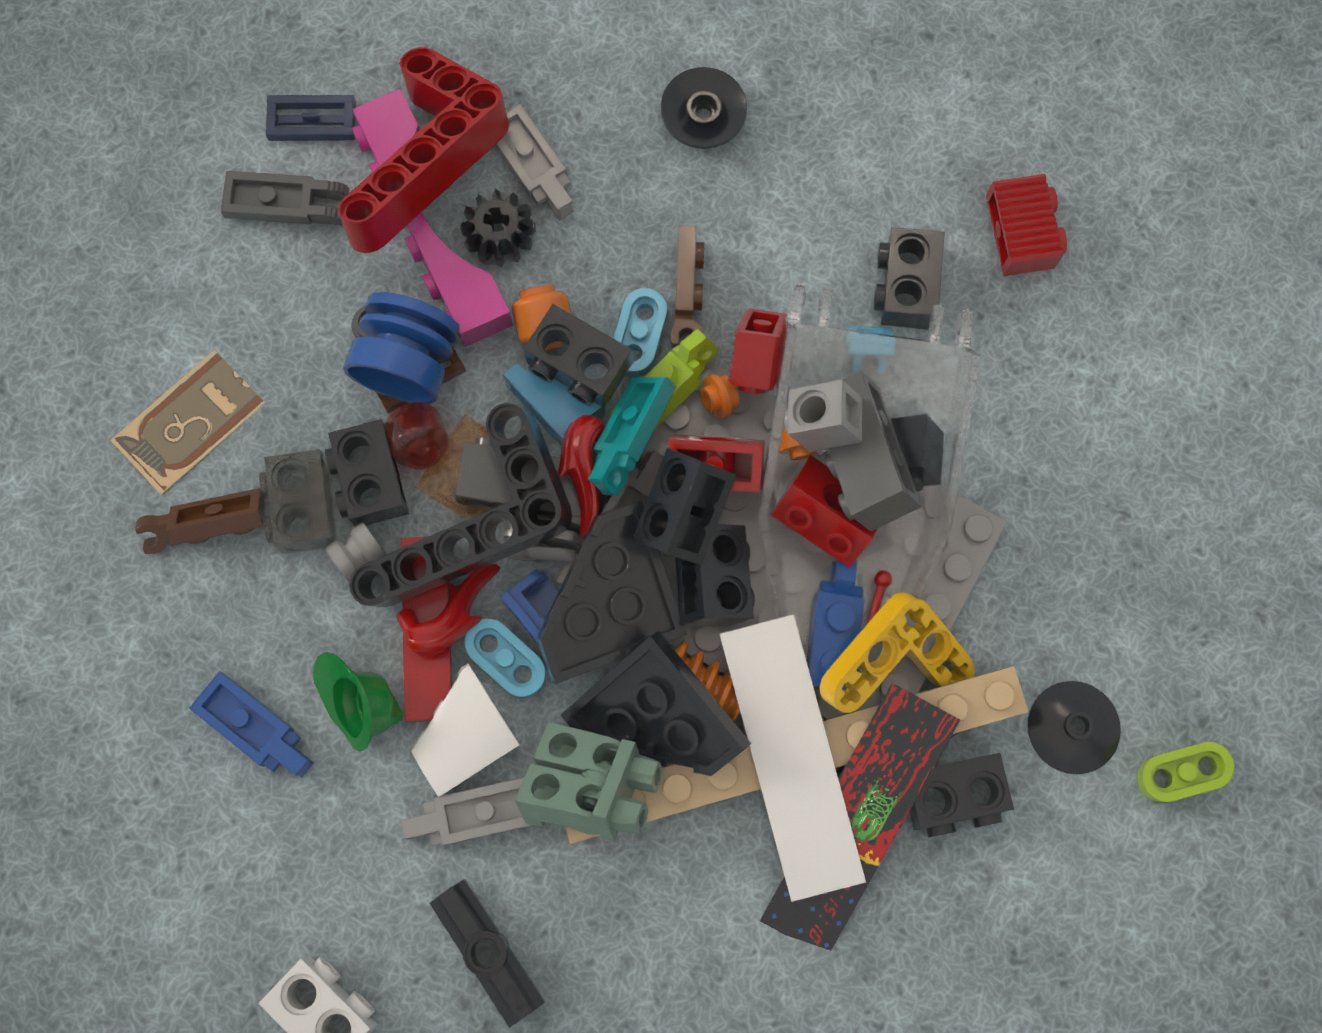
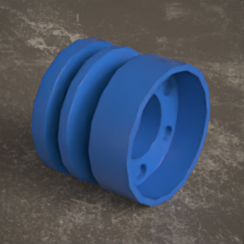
[343,292,460,404]

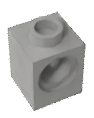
[784,379,863,452]

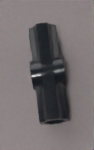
[429,879,545,1028]

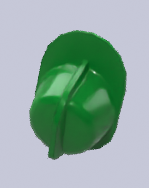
[313,652,403,751]

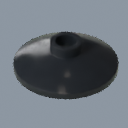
[661,67,747,149]
[1028,681,1121,774]

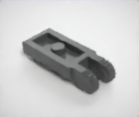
[221,171,349,225]

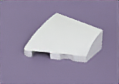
[411,663,519,797]

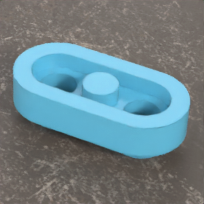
[613,288,667,377]
[465,619,547,699]

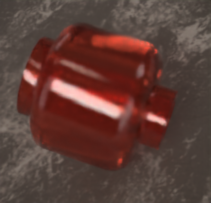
[385,402,449,470]

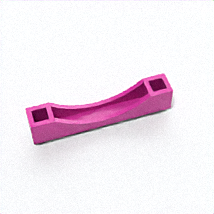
[351,89,513,347]

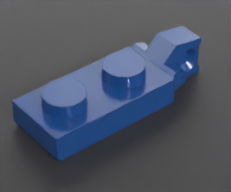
[806,560,865,692]
[189,671,314,778]

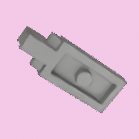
[495,104,574,220]
[400,778,533,846]

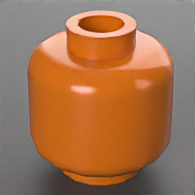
[512,284,572,351]

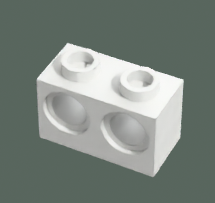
[258,956,378,1033]

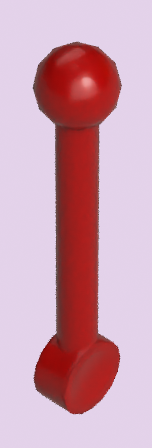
[866,570,892,625]

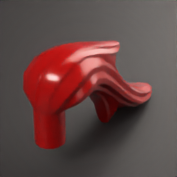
[558,415,606,537]
[396,564,501,656]

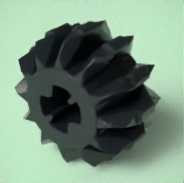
[460,189,536,267]

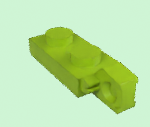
[607,329,719,430]

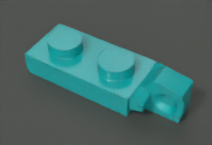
[588,377,676,496]

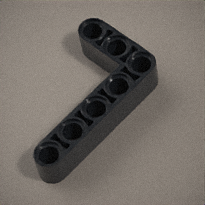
[349,403,572,607]

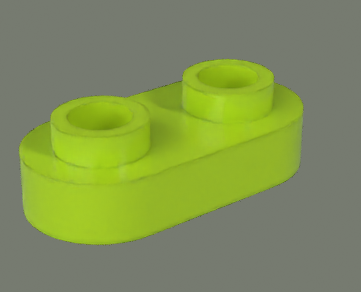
[1137,742,1234,803]

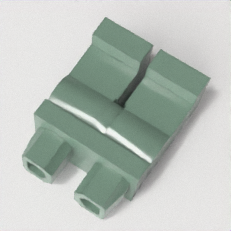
[515,722,663,841]

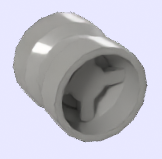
[325,521,387,583]

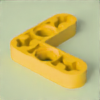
[820,592,975,713]

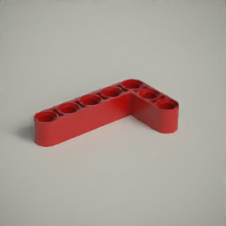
[338,47,509,253]

